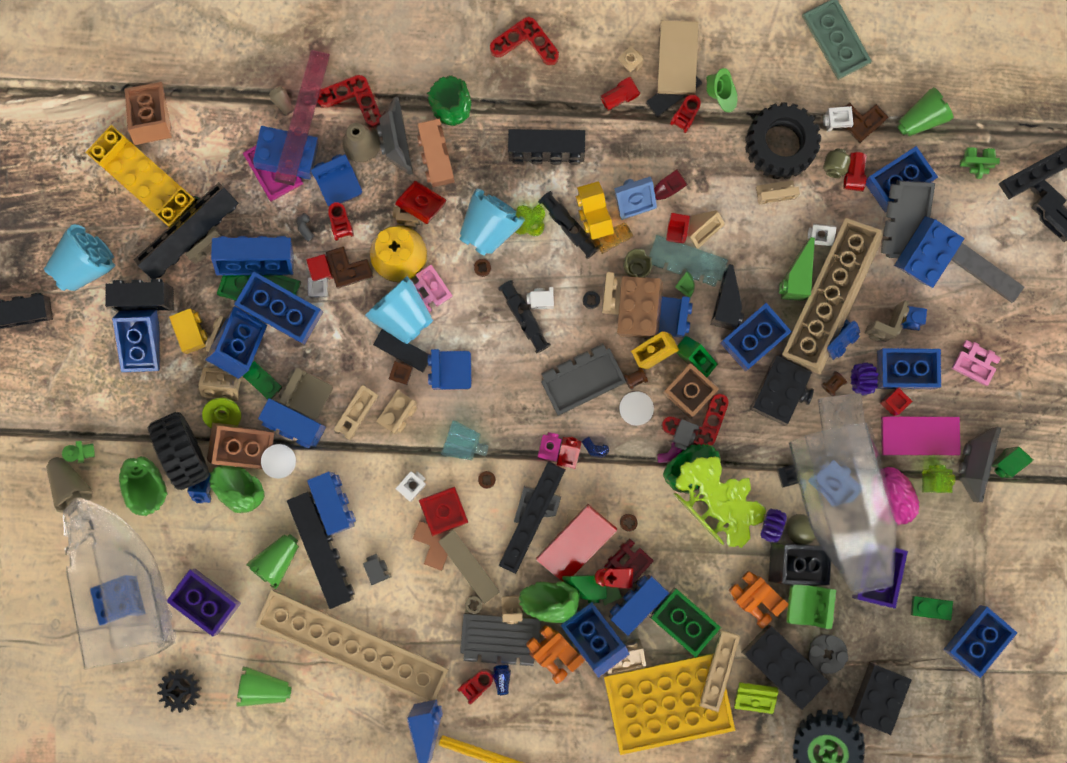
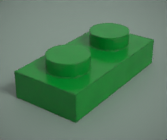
[243,361,283,400]
[911,596,953,621]

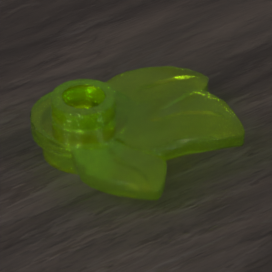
[515,205,546,236]

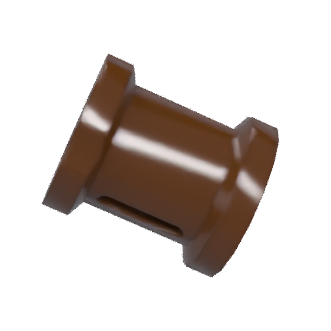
[623,368,648,390]
[821,371,847,396]

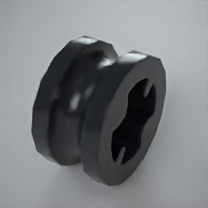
[583,291,600,309]
[799,387,814,405]

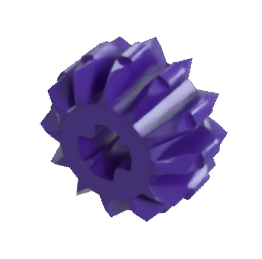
[850,363,879,395]
[760,509,787,543]

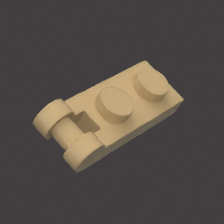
[334,385,379,441]

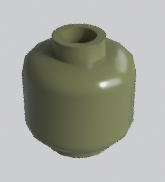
[823,148,851,178]

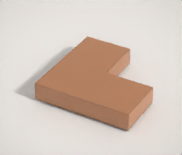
[413,521,449,571]

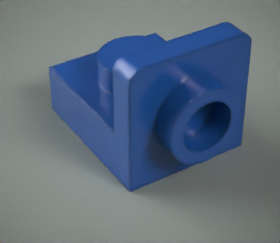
[187,473,212,503]

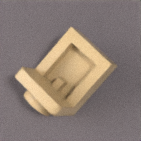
[618,46,644,72]
[393,206,421,228]
[501,595,522,624]

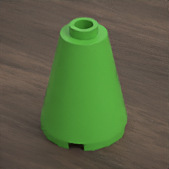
[897,87,954,137]
[246,534,299,589]
[236,666,292,707]

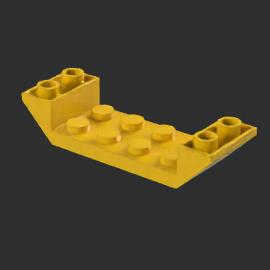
[85,125,196,227]

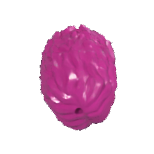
[871,467,919,525]

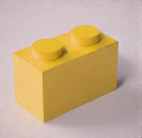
[169,308,208,354]
[631,331,679,369]

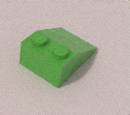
[778,237,815,301]

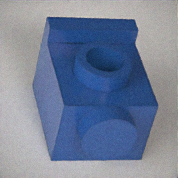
[901,306,927,331]

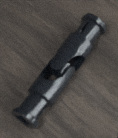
[538,191,600,259]
[498,280,551,354]

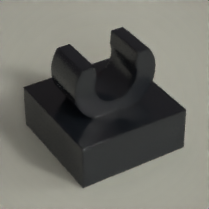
[777,464,802,488]

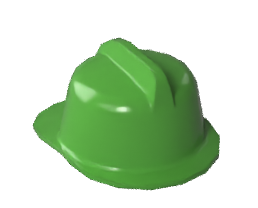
[706,68,738,113]

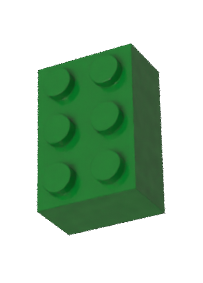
[649,587,721,657]

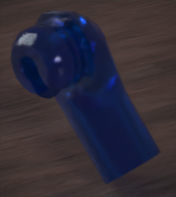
[581,437,609,458]

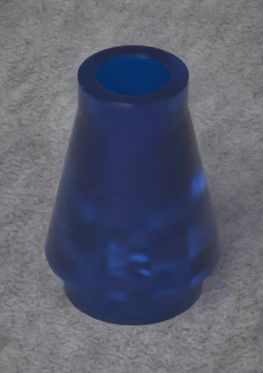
[492,665,511,696]

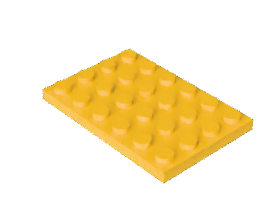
[604,653,735,755]

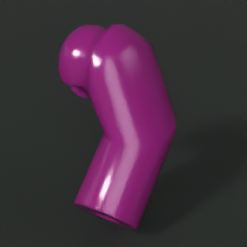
[657,443,683,463]

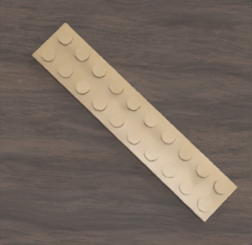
[255,590,449,702]

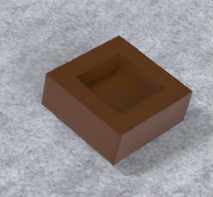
[389,361,413,386]

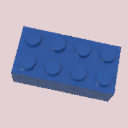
[211,236,294,275]
[234,271,323,345]

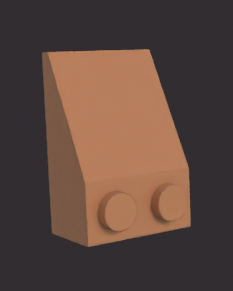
[125,82,172,145]
[207,422,274,469]

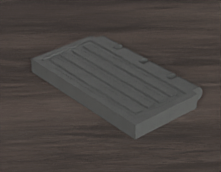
[881,180,936,258]
[541,343,626,416]
[460,613,541,666]

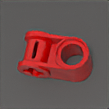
[670,95,701,133]
[328,202,354,241]
[595,568,633,588]
[457,669,494,705]

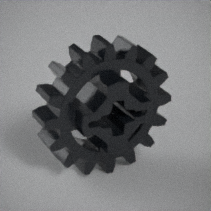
[157,669,202,713]

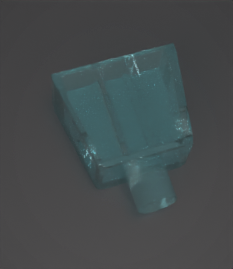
[441,420,489,461]

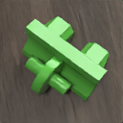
[960,147,1000,179]
[62,441,95,464]

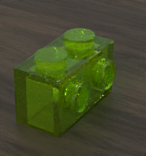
[922,465,956,493]

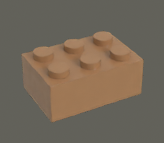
[617,276,663,339]

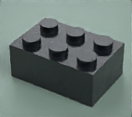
[105,279,174,312]
[750,355,812,426]
[849,662,912,735]

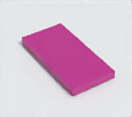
[881,417,961,456]

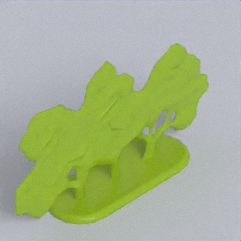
[673,457,766,548]

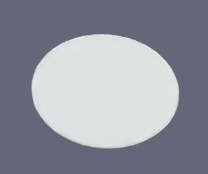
[619,391,654,426]
[261,444,296,479]

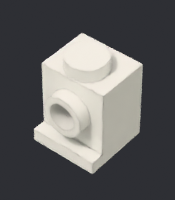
[807,224,836,246]
[527,287,554,310]
[396,471,426,502]

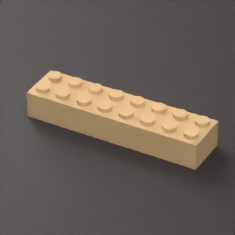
[782,218,883,375]

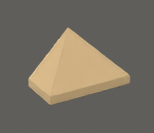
[688,210,725,249]

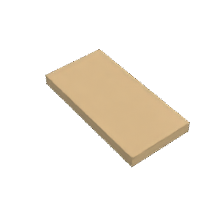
[657,20,699,95]

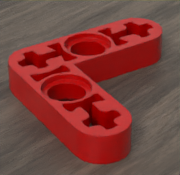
[490,17,559,66]
[316,75,381,128]
[661,394,729,446]

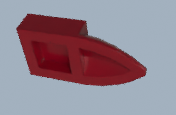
[654,169,688,200]

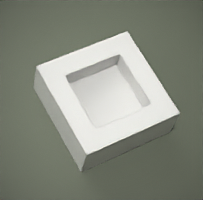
[308,278,328,298]

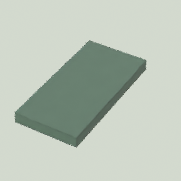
[802,0,872,80]

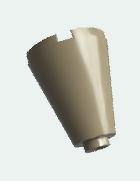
[343,123,380,163]
[46,457,93,513]

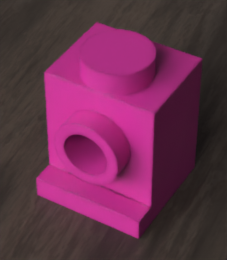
[538,432,562,462]

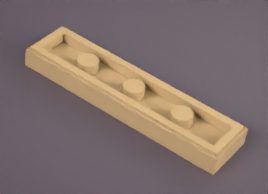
[699,630,740,712]

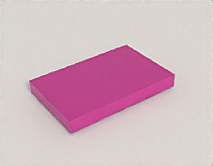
[243,145,304,202]

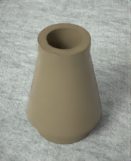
[269,86,294,116]

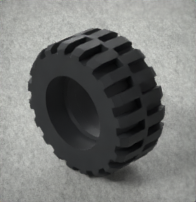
[745,102,821,179]
[148,412,209,490]

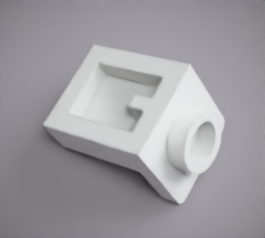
[823,106,853,131]

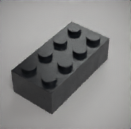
[508,129,585,165]
[742,624,829,710]

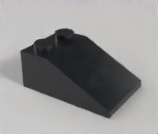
[710,264,744,330]
[768,542,832,585]

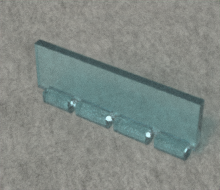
[649,235,728,287]

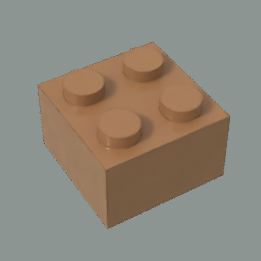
[663,363,719,419]

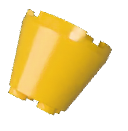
[370,225,427,283]

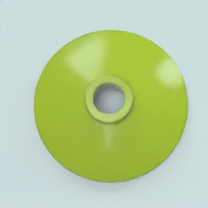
[202,398,241,429]

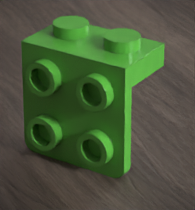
[787,584,836,629]

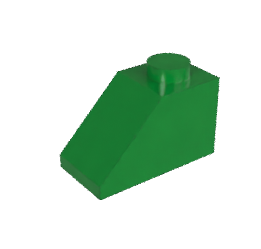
[676,336,718,377]
[992,446,1034,478]
[563,575,607,603]

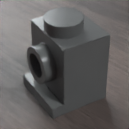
[672,419,699,451]
[363,554,392,585]

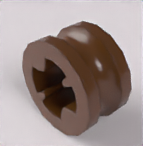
[474,259,491,277]
[478,471,496,489]
[620,514,638,532]

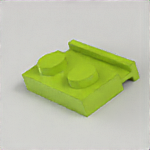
[734,682,779,714]

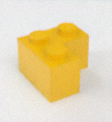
[575,181,614,240]

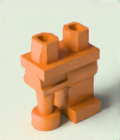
[729,571,788,629]
[526,625,585,684]

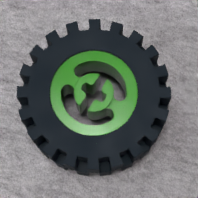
[793,709,865,763]

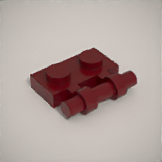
[603,538,654,589]

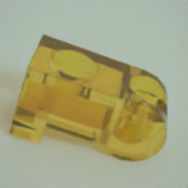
[594,222,634,254]

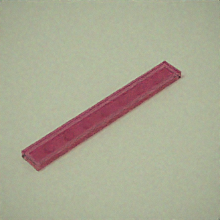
[275,50,330,186]

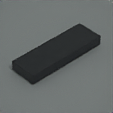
[646,75,702,118]
[373,329,428,373]

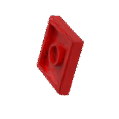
[395,181,447,224]
[419,487,468,537]

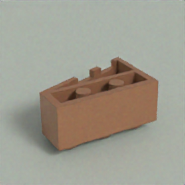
[417,118,455,187]

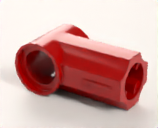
[600,77,641,111]
[843,152,867,192]

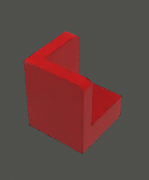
[666,213,690,244]
[306,254,333,281]
[880,388,913,416]

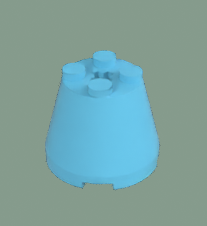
[459,189,525,256]
[44,224,115,291]
[365,276,434,345]

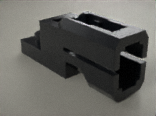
[1030,180,1067,242]

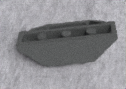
[377,97,413,175]
[958,427,1001,503]

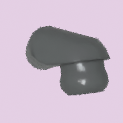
[296,213,315,242]

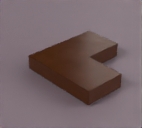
[845,102,889,143]
[326,246,373,289]

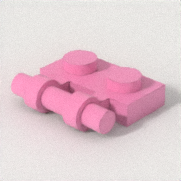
[411,265,453,313]
[951,340,1001,386]

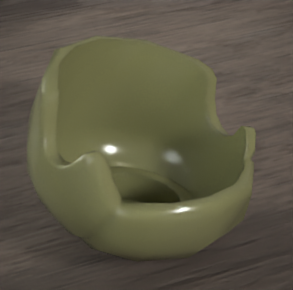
[623,249,652,278]
[786,514,817,545]

